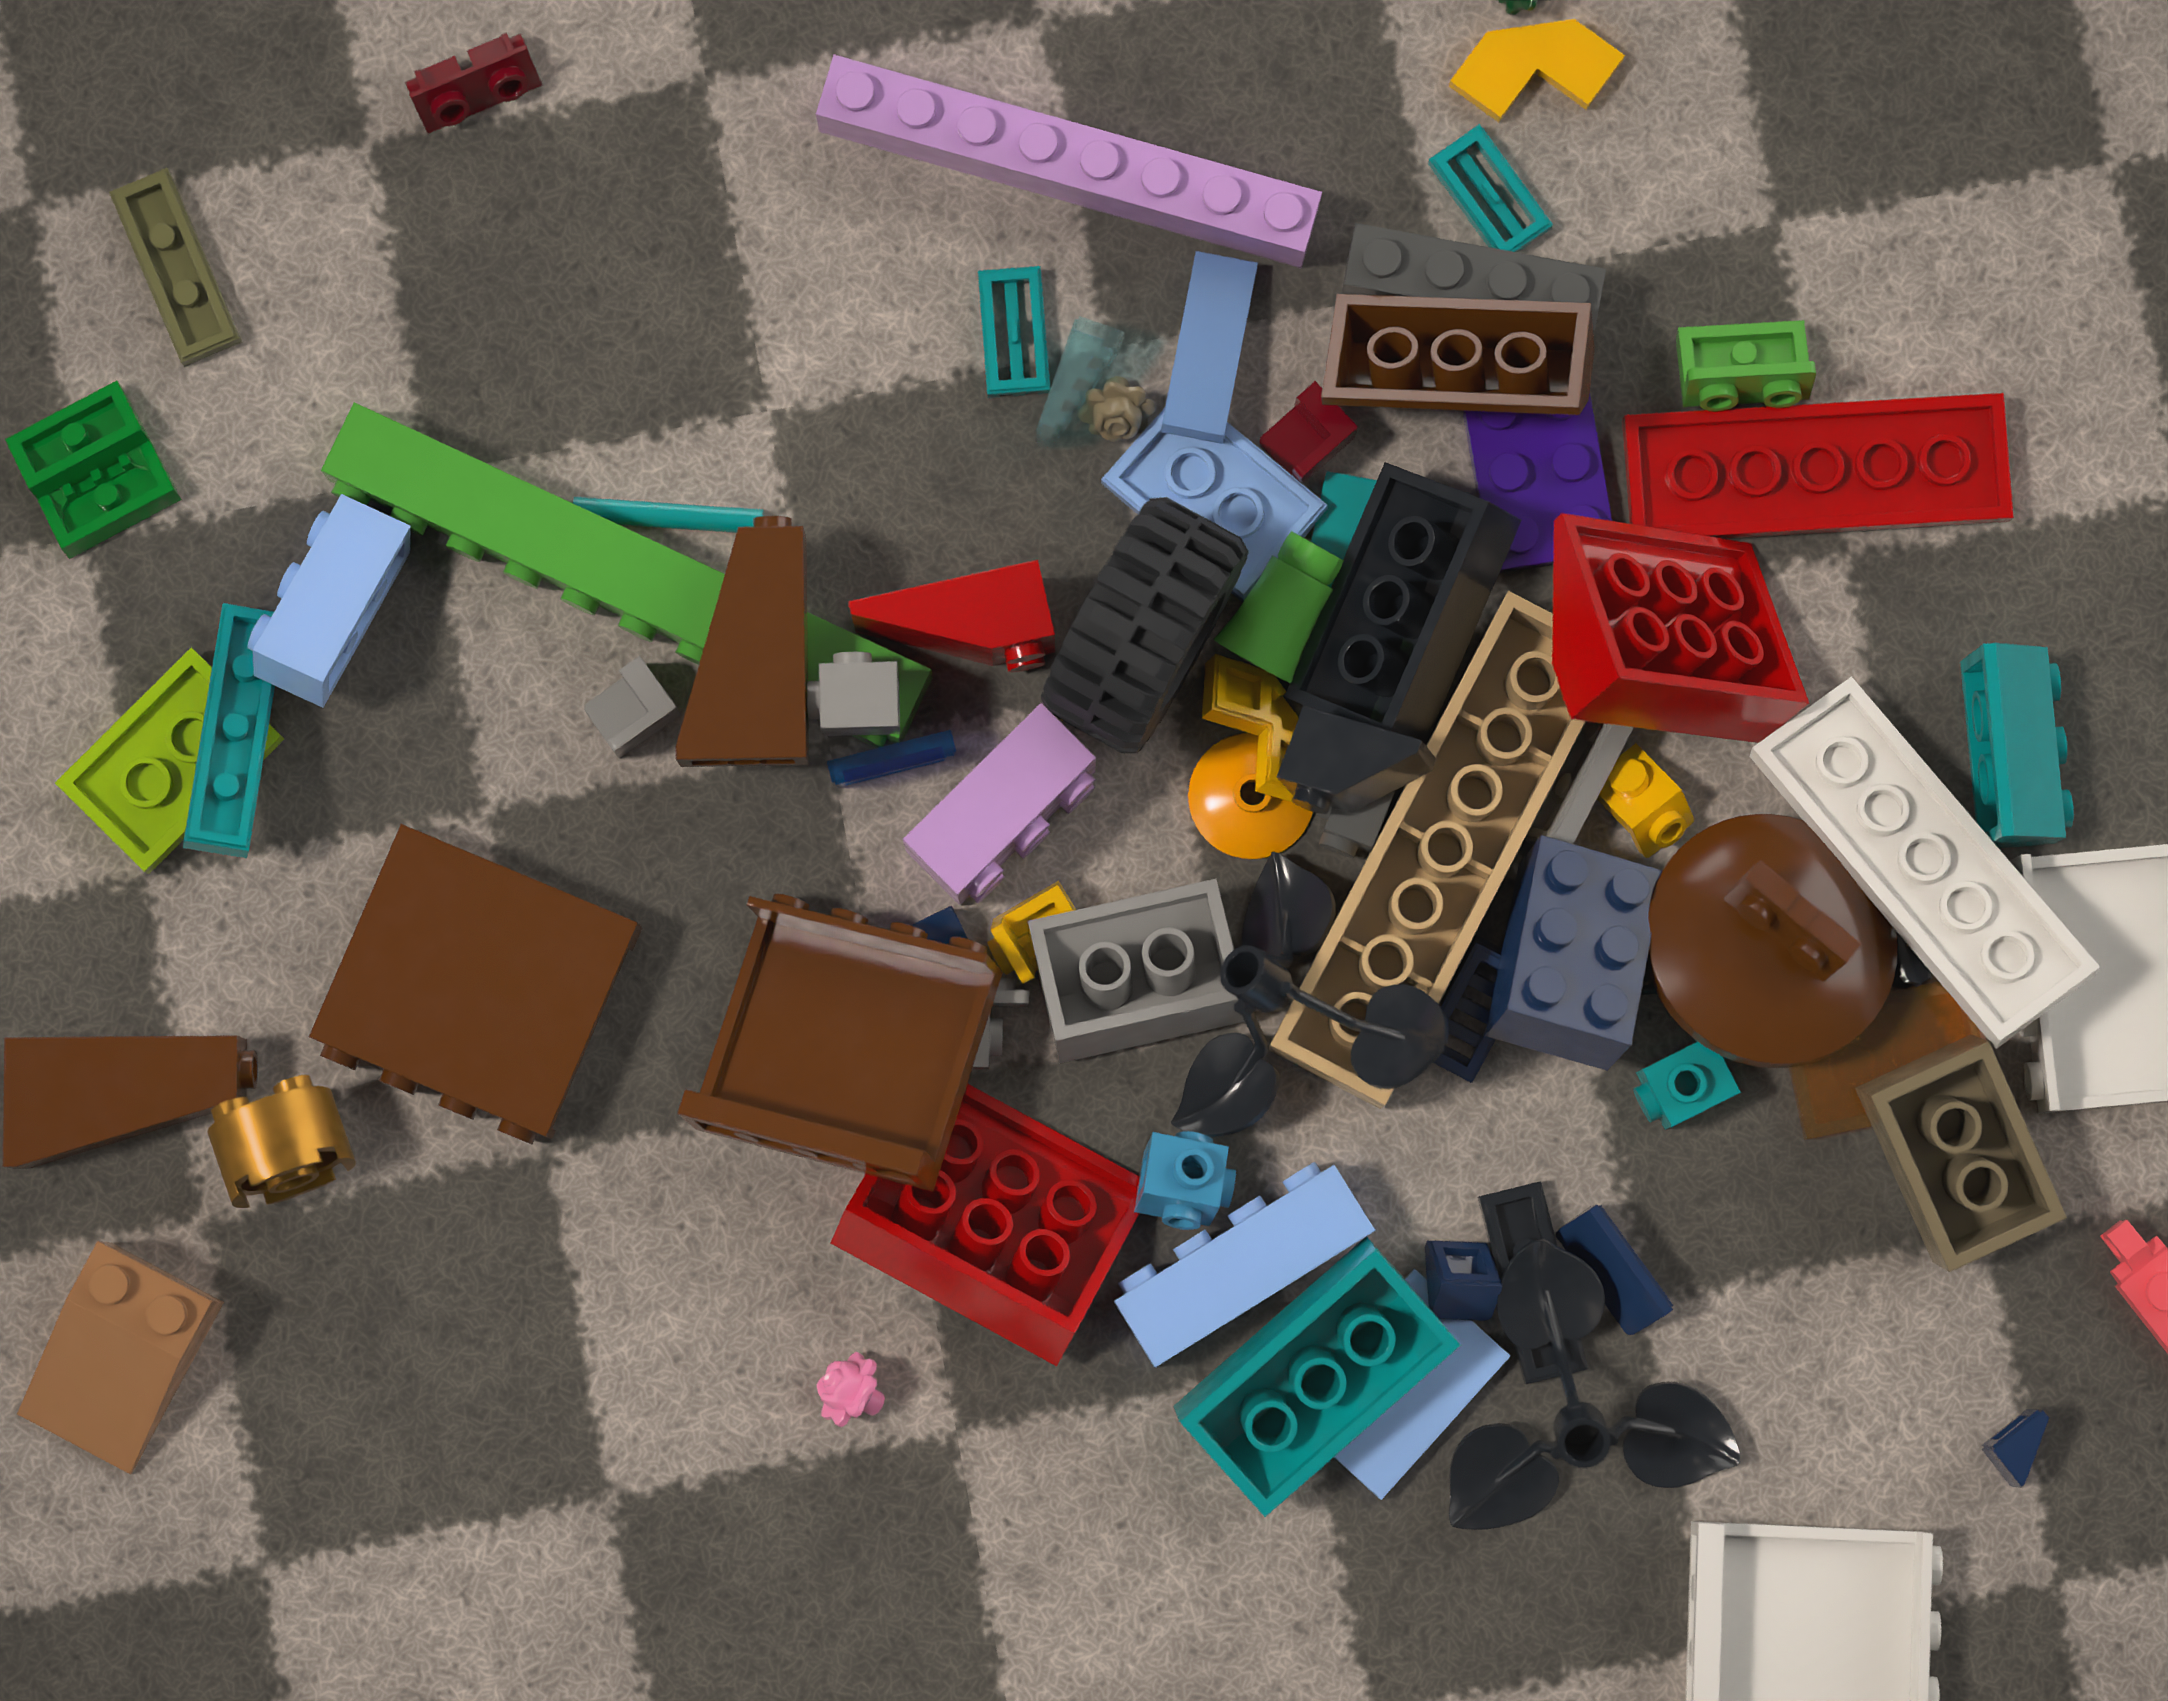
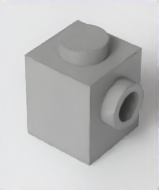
[807,652,900,736]

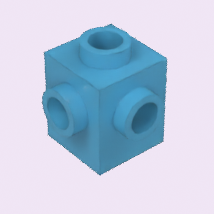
[1134,1131,1236,1230]

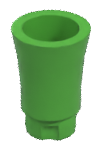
[1213,531,1344,683]

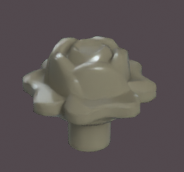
[1078,376,1156,442]

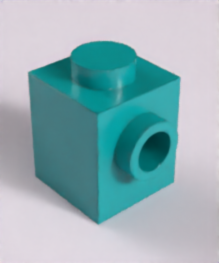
[1633,1042,1741,1129]

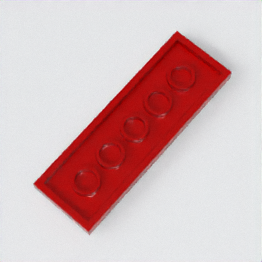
[1622,393,2014,539]

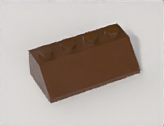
[1321,294,1595,415]

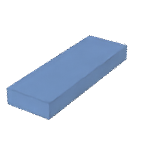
[1161,251,1258,444]

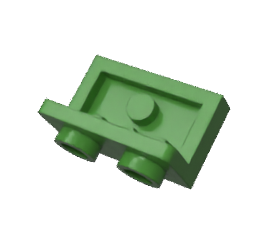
[1676,320,1816,411]

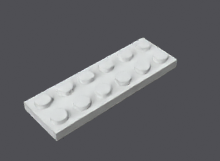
[1749,677,2100,1049]

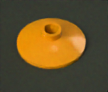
[1188,733,1313,859]

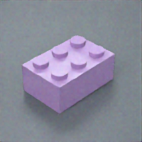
[902,703,1096,906]

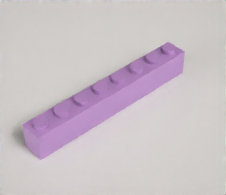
[816,55,1322,268]

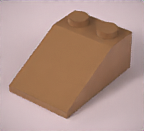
[17,1241,224,1474]

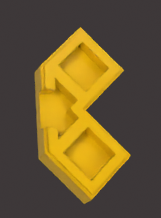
[1448,19,1625,123]
[1202,654,1298,802]

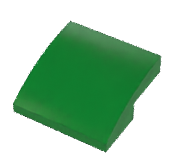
[5,380,182,559]

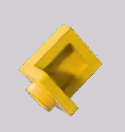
[1597,743,1694,858]
[987,880,1076,984]

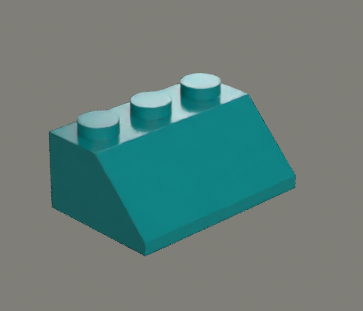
[1960,643,2074,848]

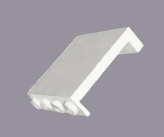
[2010,844,2168,1114]
[1685,1521,1943,1701]

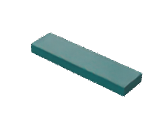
[183,603,275,858]

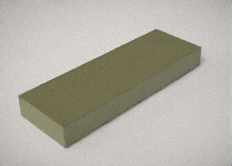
[109,168,242,367]

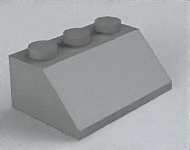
[1028,879,1245,1063]

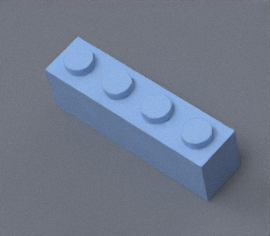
[1114,1162,1375,1368]

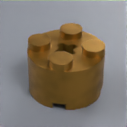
[207,1075,356,1208]

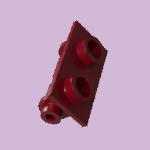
[405,32,543,134]

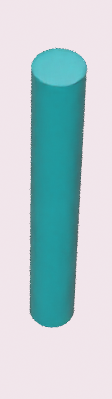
[573,497,764,533]

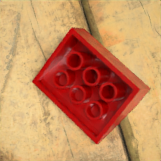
[1552,513,1809,743]
[830,1083,1140,1367]

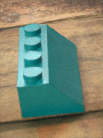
[1173,1236,1461,1517]

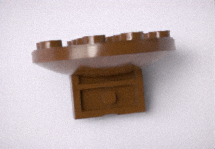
[1646,814,1898,1068]

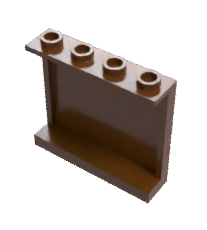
[309,824,643,1145]
[677,894,1003,1191]

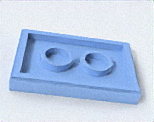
[1101,408,1328,602]
[1334,1269,1510,1500]

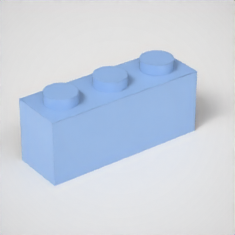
[248,494,411,708]

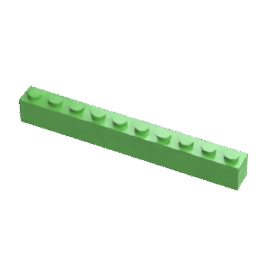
[321,402,933,749]

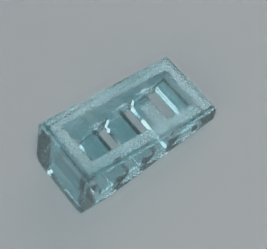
[1035,316,1125,449]

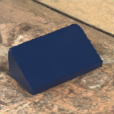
[1555,1204,1674,1335]

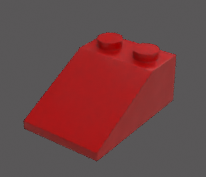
[848,560,1055,672]

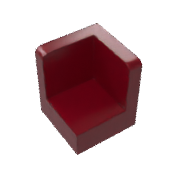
[1259,381,1358,484]

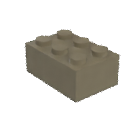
[1855,1034,2067,1272]

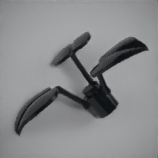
[1171,852,1449,1137]
[1449,1239,1740,1530]

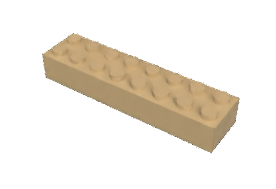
[1269,591,1585,1109]

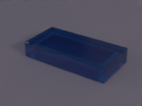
[826,730,957,788]

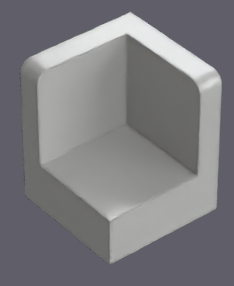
[584,656,681,759]

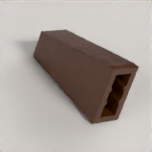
[676,516,809,767]
[3,1035,258,1169]

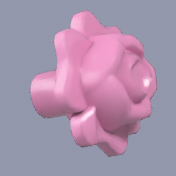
[816,1352,885,1427]

